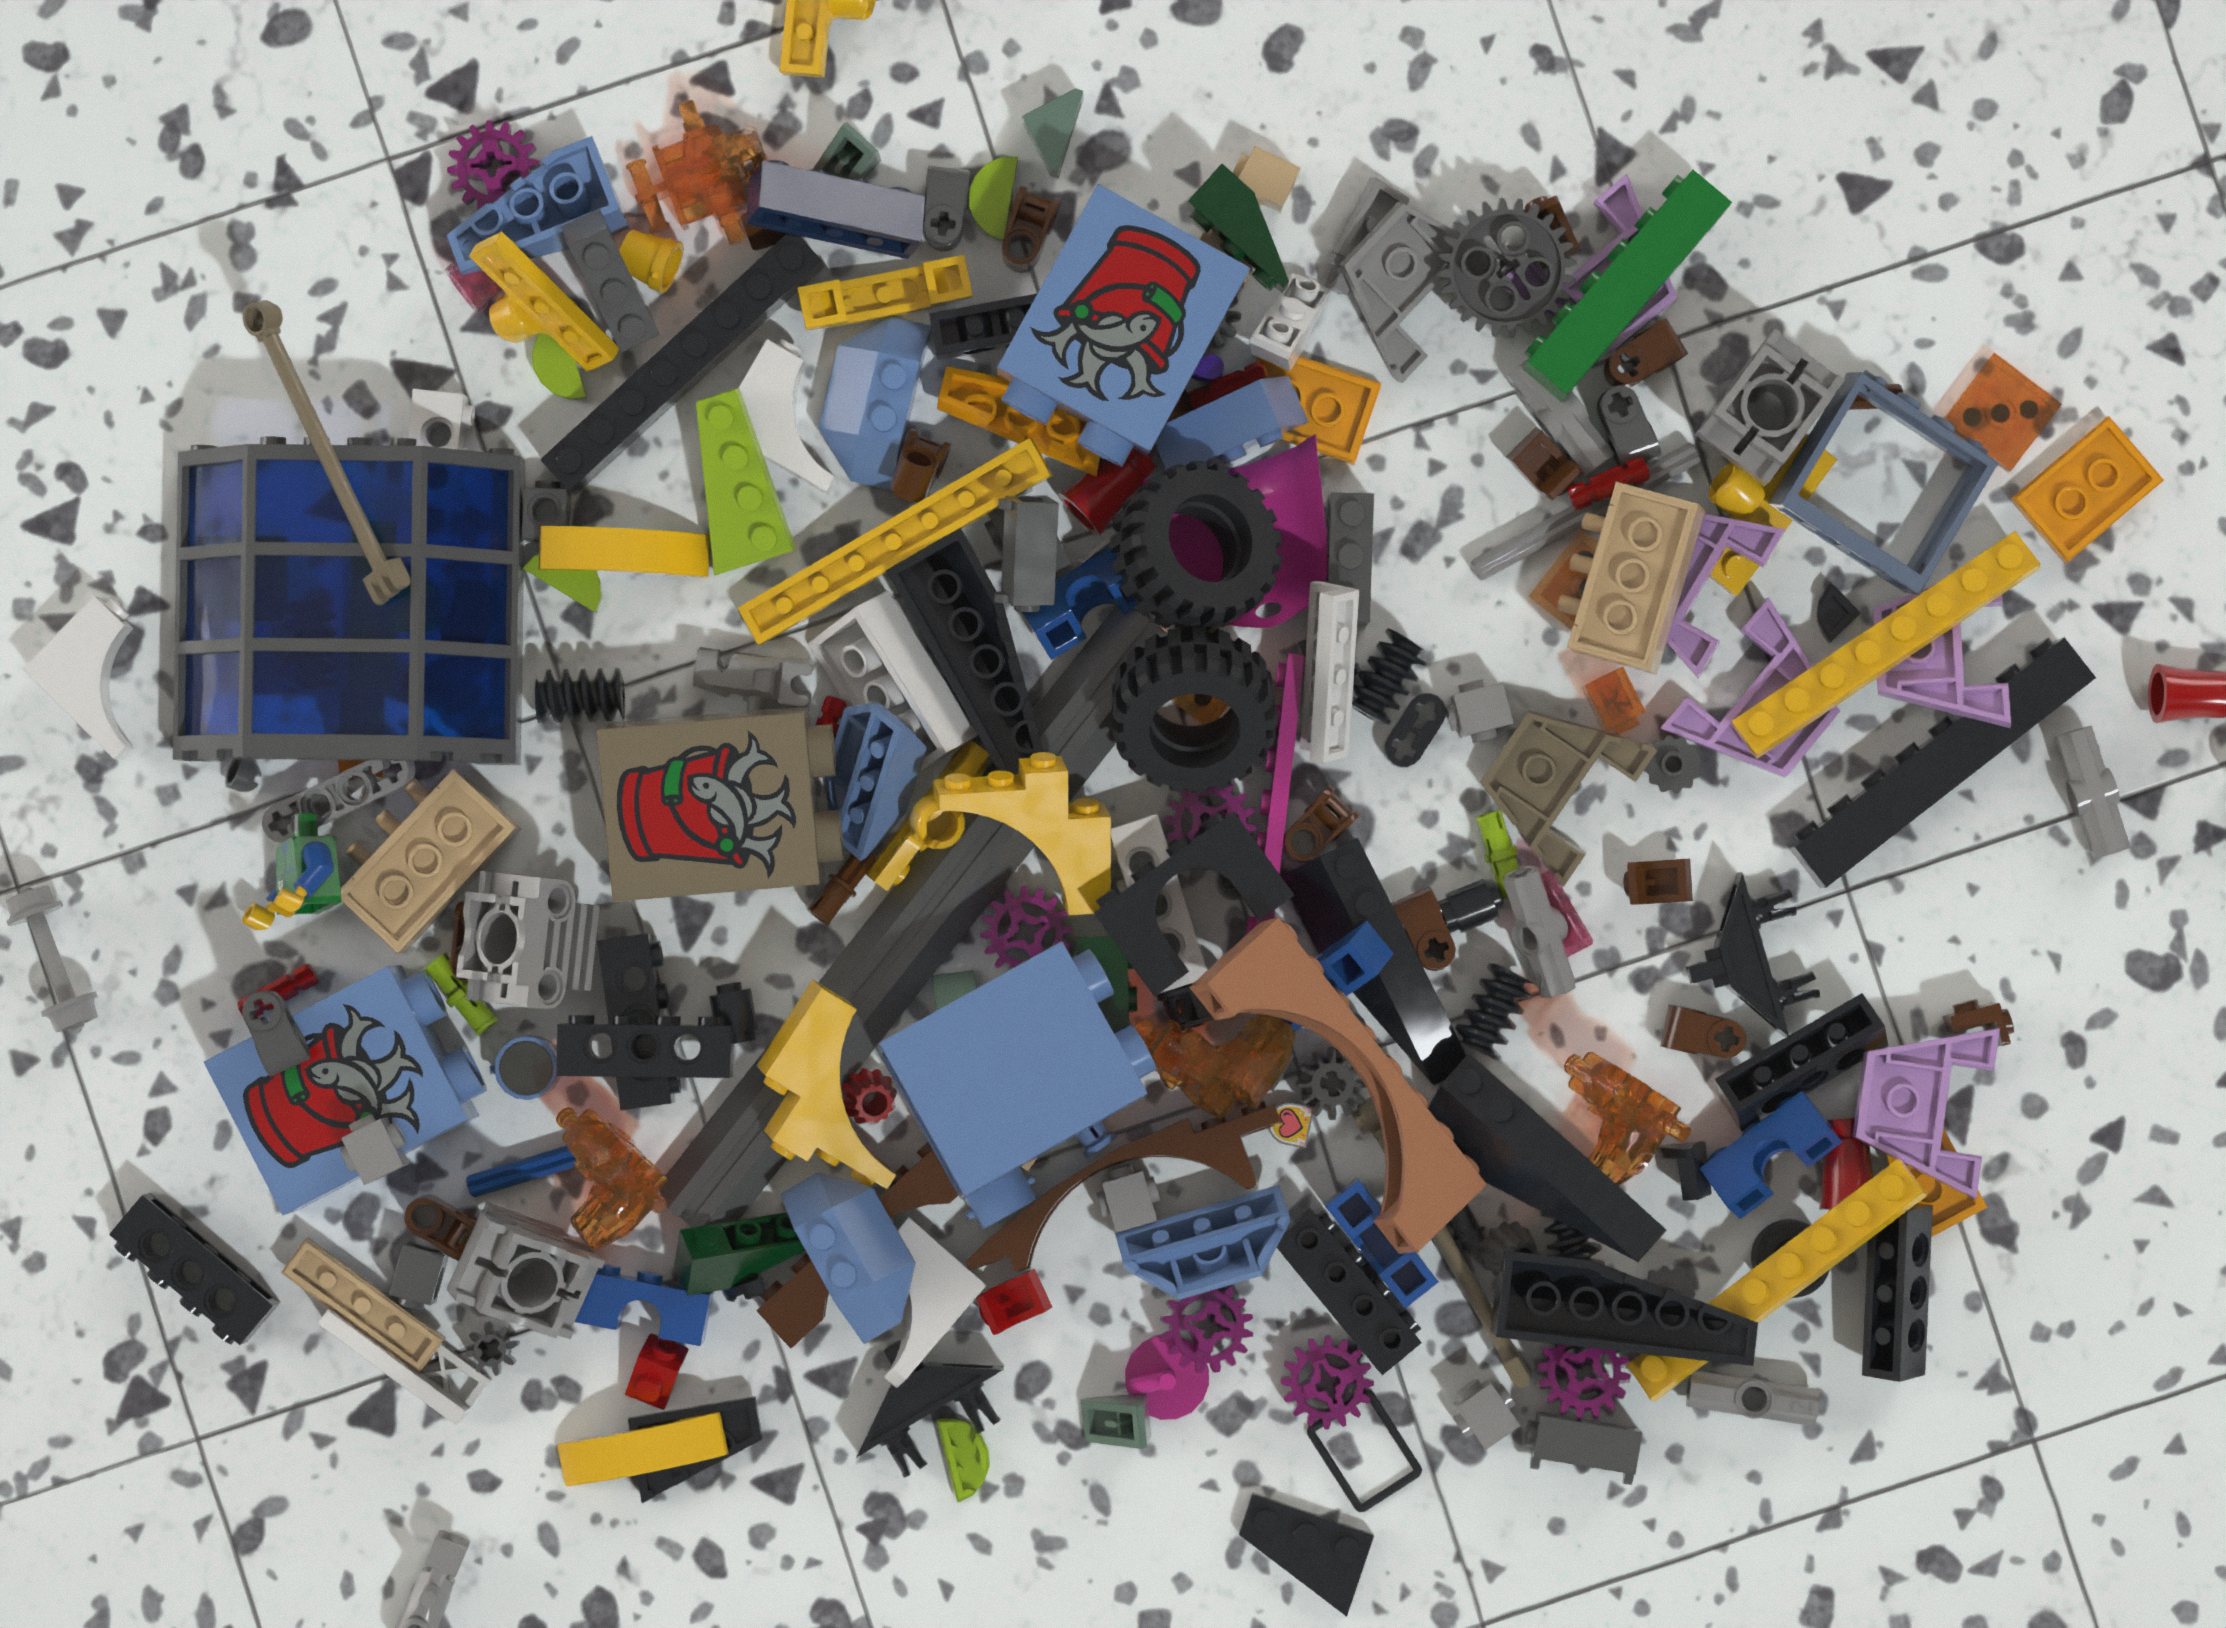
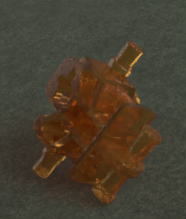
[625,100,768,245]
[1134,1014,1295,1119]
[1564,1052,1691,1187]
[556,1107,669,1250]

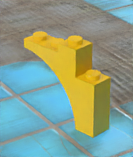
[933,752,1111,915]
[757,979,896,1189]

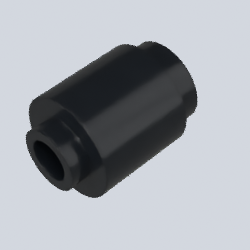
[1438,879,1504,933]
[709,981,758,1044]

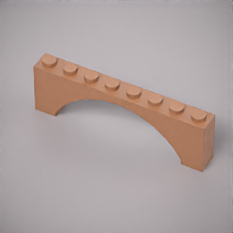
[1190,917,1487,1254]

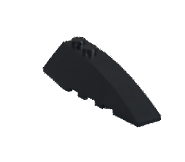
[886,528,1044,775]
[1281,838,1466,1086]
[1428,1053,1667,1262]
[1490,1250,1758,1366]

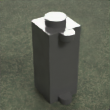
[994,495,1059,612]
[1524,1411,1642,1485]

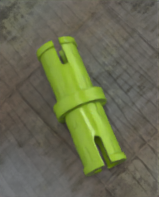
[1475,809,1519,899]
[424,953,499,1036]

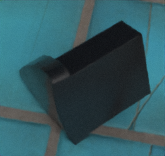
[1654,1141,1712,1201]

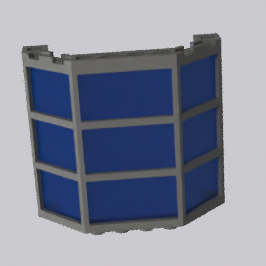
[173,436,525,765]

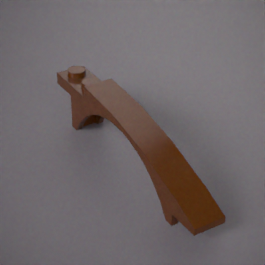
[966,1101,1282,1272]

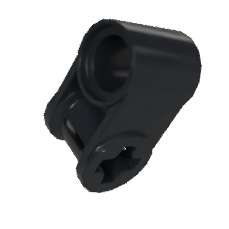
[1156,983,1214,1035]

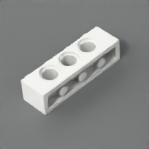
[394,389,475,567]
[1111,814,1207,993]

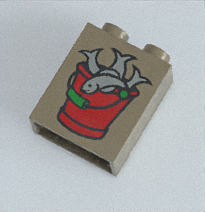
[596,706,844,902]

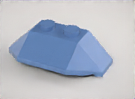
[818,316,932,491]
[825,702,927,861]
[780,1172,916,1344]
[1115,1185,1290,1300]

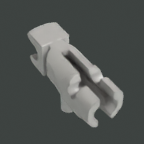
[693,647,816,711]
[395,1530,470,1628]

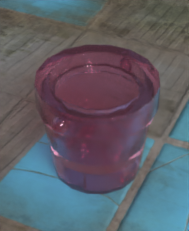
[445,261,503,313]

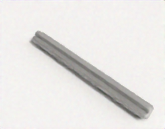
[1470,443,1700,580]

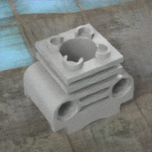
[1695,328,1845,486]
[456,871,600,1009]
[447,1202,605,1339]

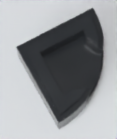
[1816,582,1861,643]
[721,1273,765,1302]

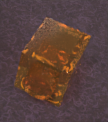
[1581,666,1646,735]

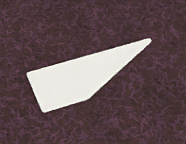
[1078,531,1118,563]

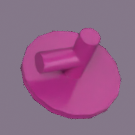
[1125,1335,1209,1420]

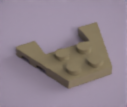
[1480,710,1658,887]

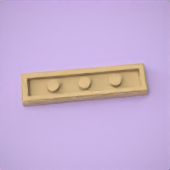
[281,1237,446,1373]

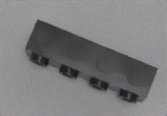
[1277,1208,1422,1376]

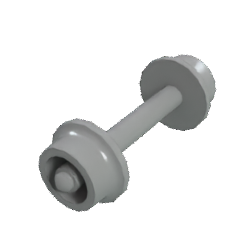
[6,885,98,1033]

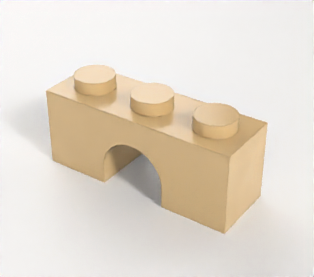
[1200,146,1300,288]

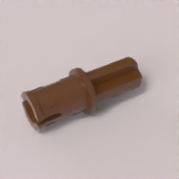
[807,852,876,926]

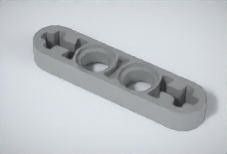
[262,760,416,843]

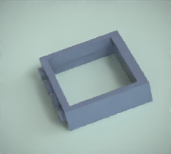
[1768,370,1999,594]

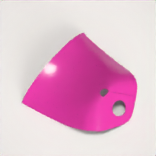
[1143,434,1328,628]

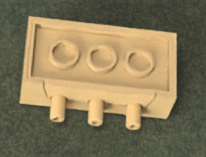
[1557,482,1706,675]
[340,769,522,953]

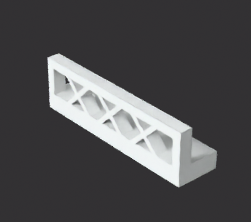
[1300,581,1359,764]
[318,1309,492,1425]

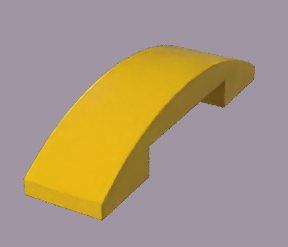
[797,255,973,330]
[538,526,710,578]
[557,1412,729,1486]

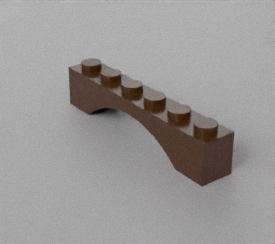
[756,1142,958,1349]

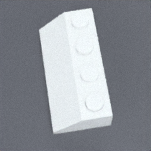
[808,591,978,774]

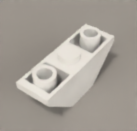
[1249,272,1331,371]

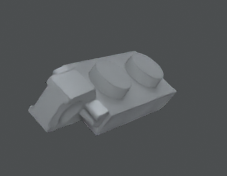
[1324,177,1410,295]

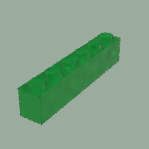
[1523,169,1732,402]

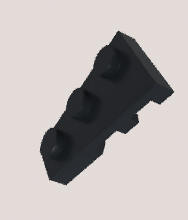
[628,1396,763,1503]
[1239,1492,1374,1617]

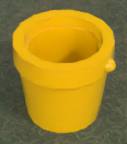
[619,229,684,294]

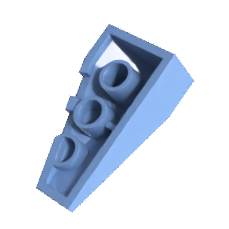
[447,136,630,275]

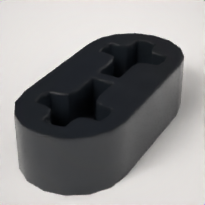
[1384,693,1446,768]

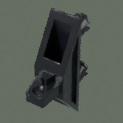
[1686,872,1820,1037]
[856,1340,1004,1478]

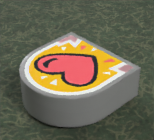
[1268,1102,1313,1149]

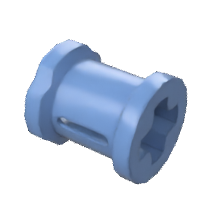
[1076,1121,1117,1159]

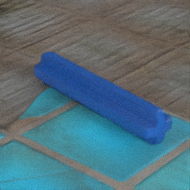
[466,1141,591,1197]

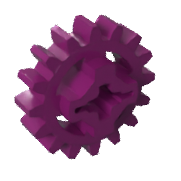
[447,120,541,210]
[1164,783,1256,871]
[980,886,1073,970]
[1160,1286,1254,1373]
[1280,1335,1374,1429]
[1537,1344,1631,1421]

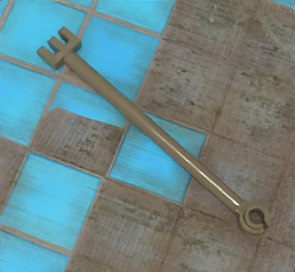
[242,300,411,605]
[1352,1097,1531,1388]

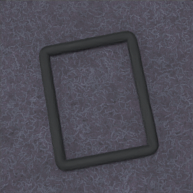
[1307,1390,1422,1512]

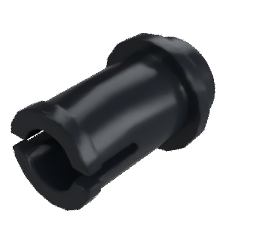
[1449,1204,1486,1251]

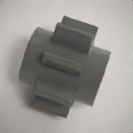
[465,1321,520,1376]

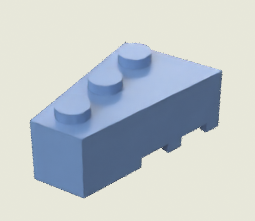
[1155,376,1308,469]

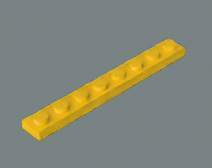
[737,438,1053,645]
[1732,531,2041,759]
[1627,1158,1927,1401]

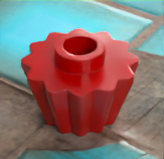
[841,1068,897,1125]

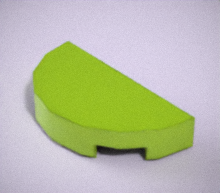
[969,157,1018,241]
[532,333,588,400]
[522,554,602,613]
[937,1417,990,1503]

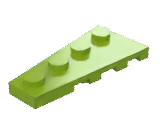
[696,387,796,576]

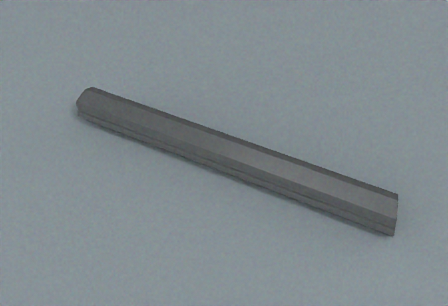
[658,606,1168,1228]

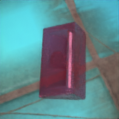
[1540,870,1594,957]

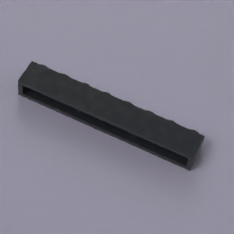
[540,233,824,496]
[1789,637,2096,888]

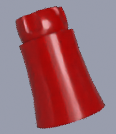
[1058,449,1156,537]
[2148,664,2226,723]
[1819,1118,1873,1210]

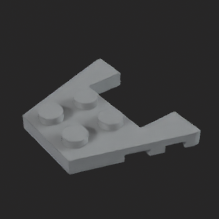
[1340,202,1515,383]

